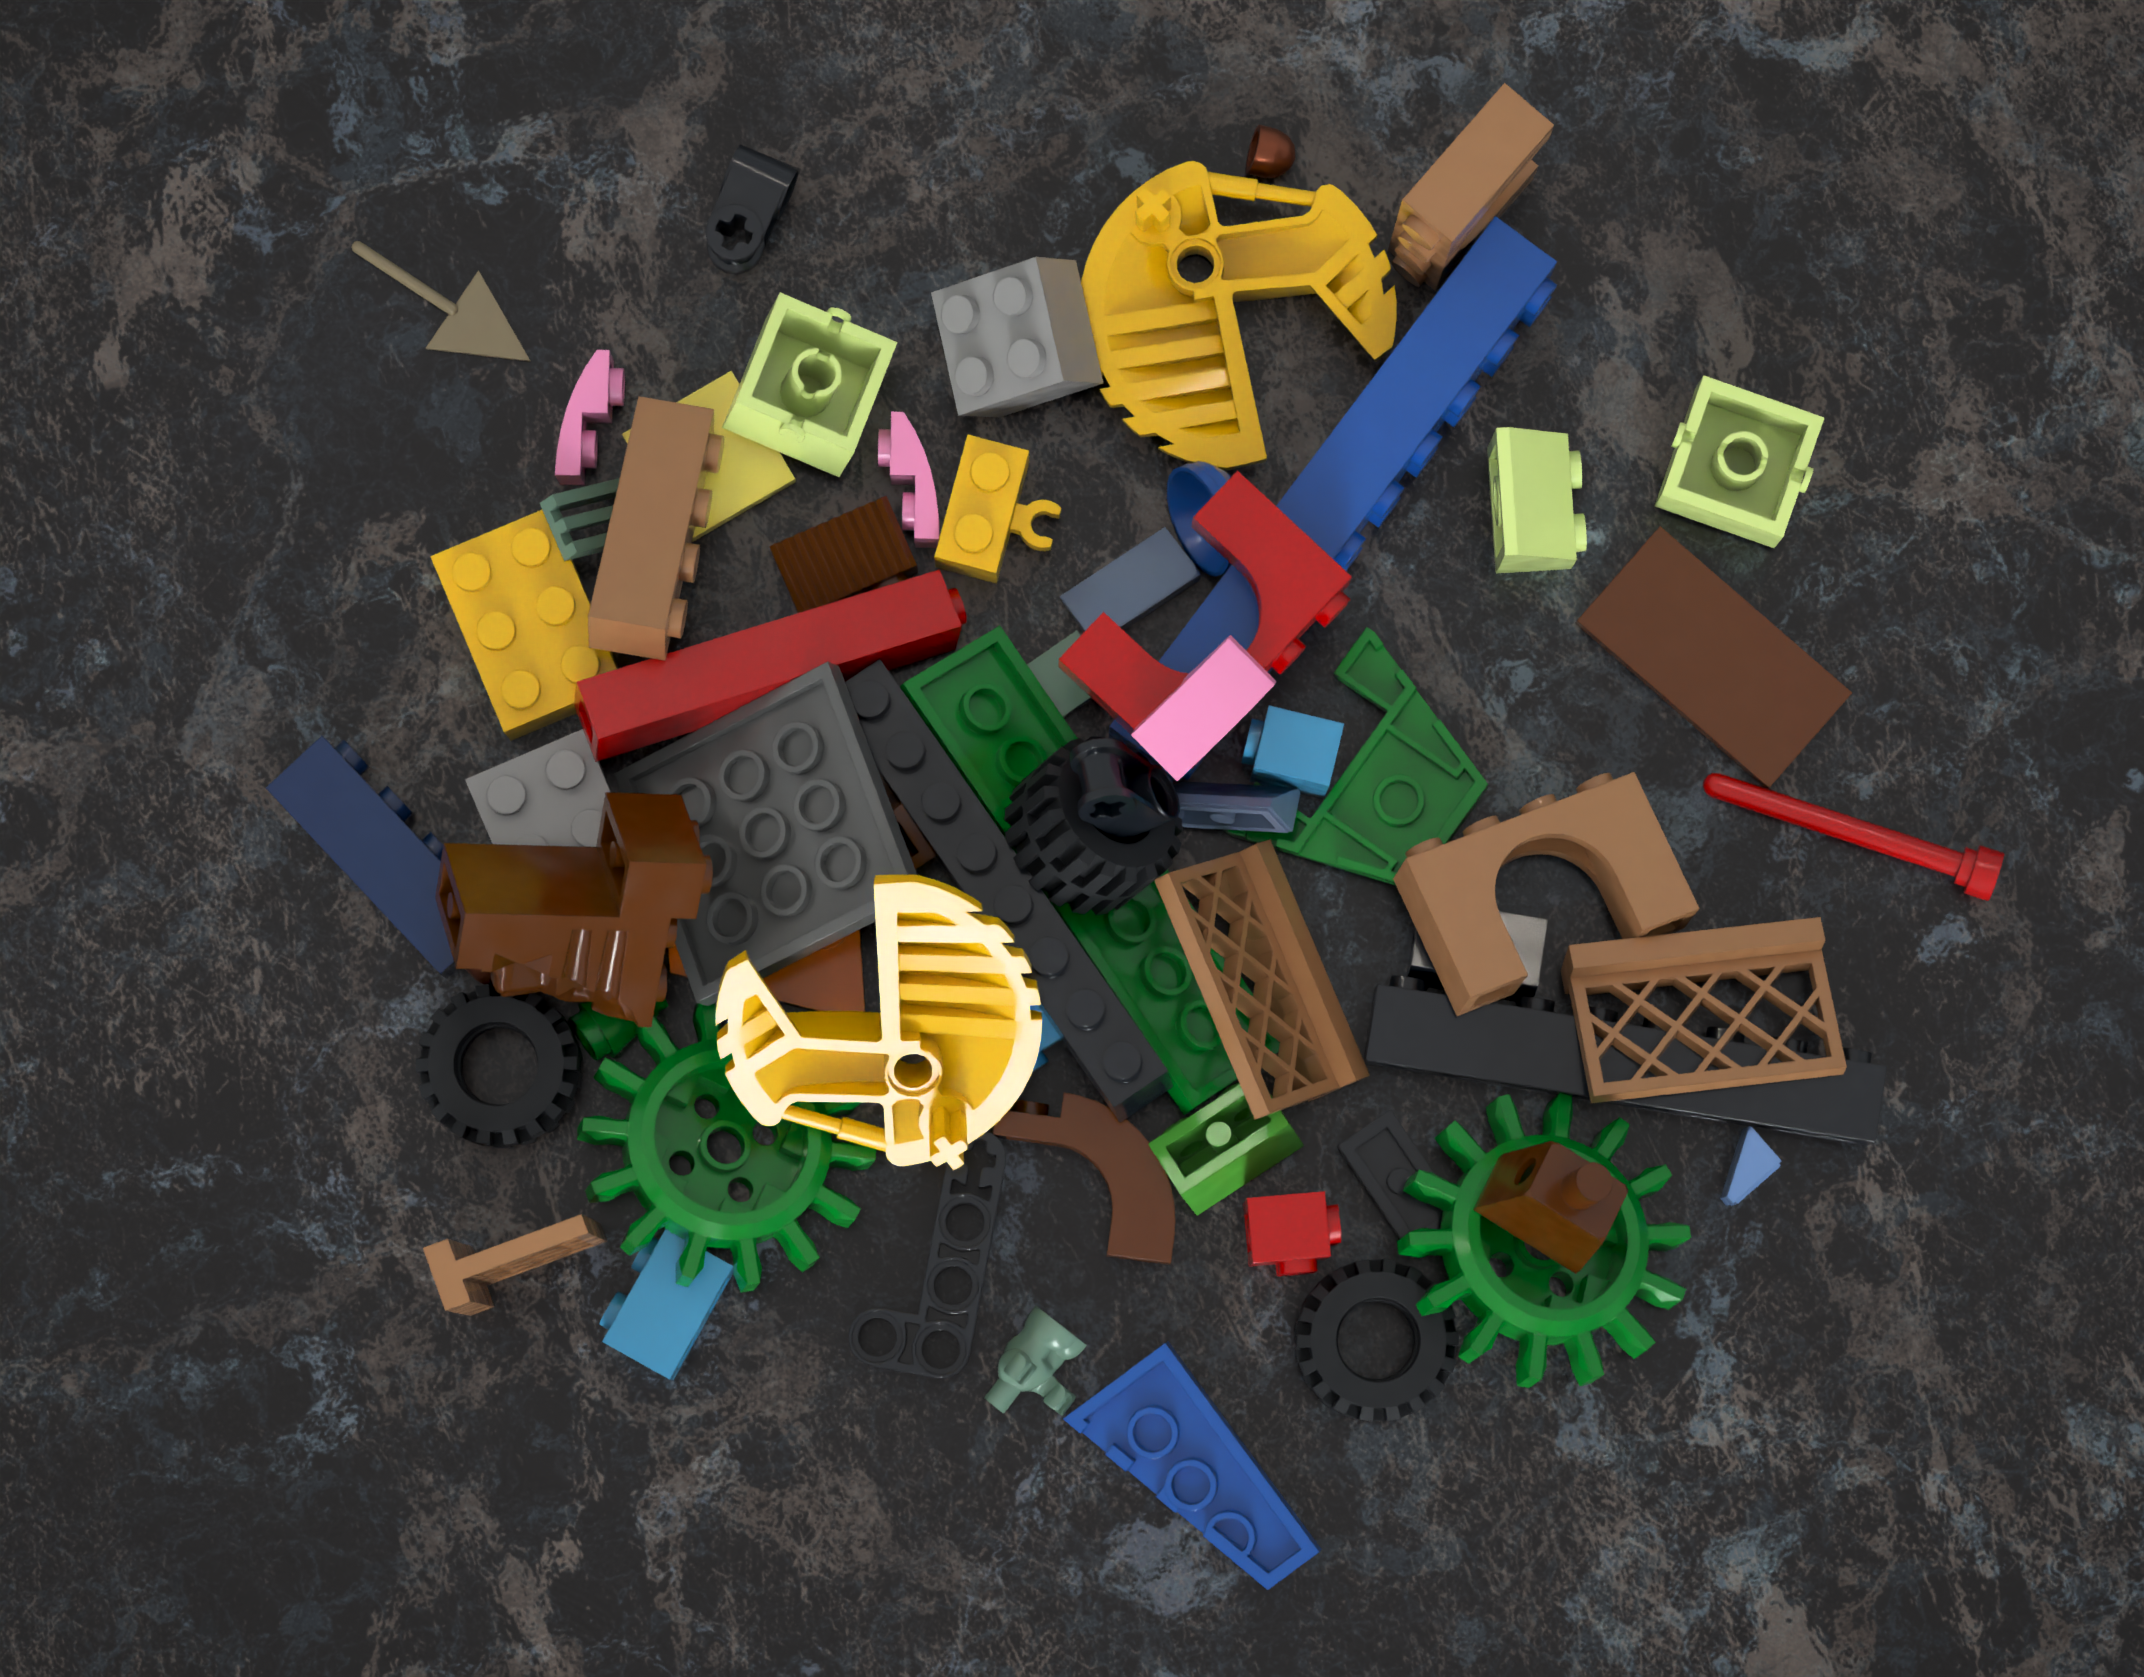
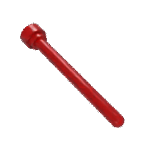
[1703,773,2004,901]

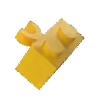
[934,434,1061,584]

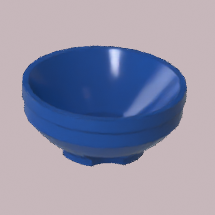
[1167,461,1232,576]

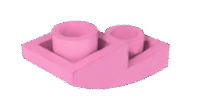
[555,350,625,485]
[878,411,940,548]
[1131,635,1276,781]

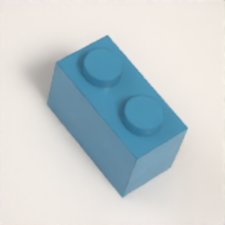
[1241,705,1344,800]
[599,1228,733,1380]

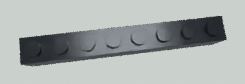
[845,659,1173,1123]
[1363,975,1887,1146]

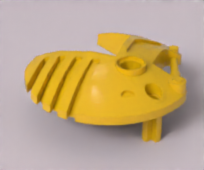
[1081,161,1397,470]
[715,875,1042,1170]

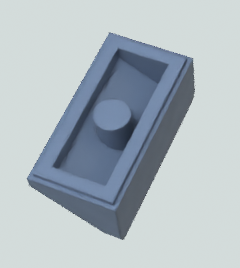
[1060,527,1201,633]
[1174,782,1300,833]

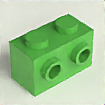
[1148,1083,1304,1216]

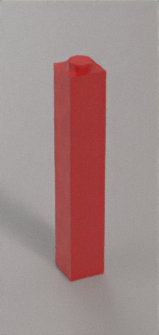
[574,569,967,762]

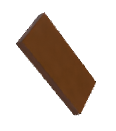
[1575,526,1852,789]

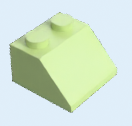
[1487,427,1587,574]

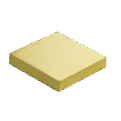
[622,371,796,542]

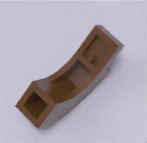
[993,1092,1176,1265]

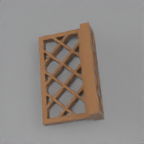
[1154,840,1370,1120]
[1561,917,1847,1103]
[423,1214,607,1316]

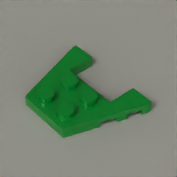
[1223,627,1488,885]

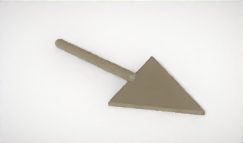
[352,241,531,362]

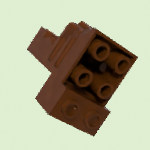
[435,792,713,1027]

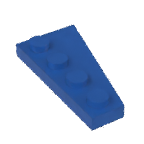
[1063,1341,1321,1590]

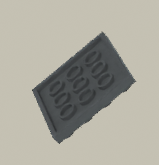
[614,661,917,1006]

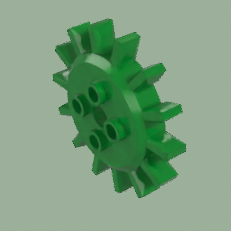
[577,1003,876,1292]
[1397,1093,1691,1388]

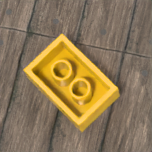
[430,510,618,741]

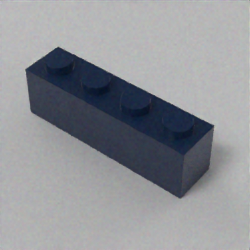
[266,736,457,979]

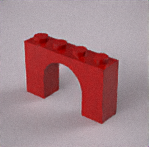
[1058,470,1352,769]

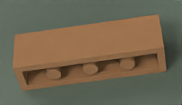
[588,396,724,661]

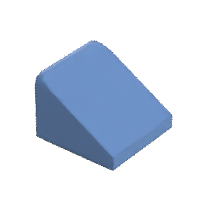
[1720,1126,1781,1206]

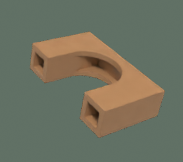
[1388,83,1554,291]
[1393,772,1700,1016]

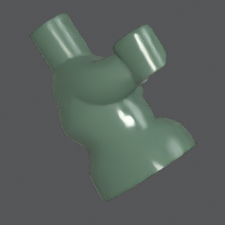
[984,1305,1087,1416]

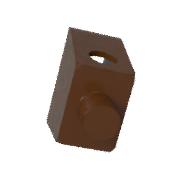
[1473,1141,1628,1274]

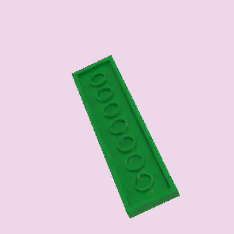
[900,625,1280,1115]

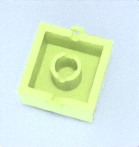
[722,292,897,477]
[1655,375,1824,548]

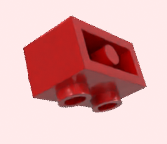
[1243,1191,1341,1276]

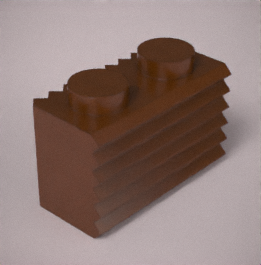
[769,496,918,613]

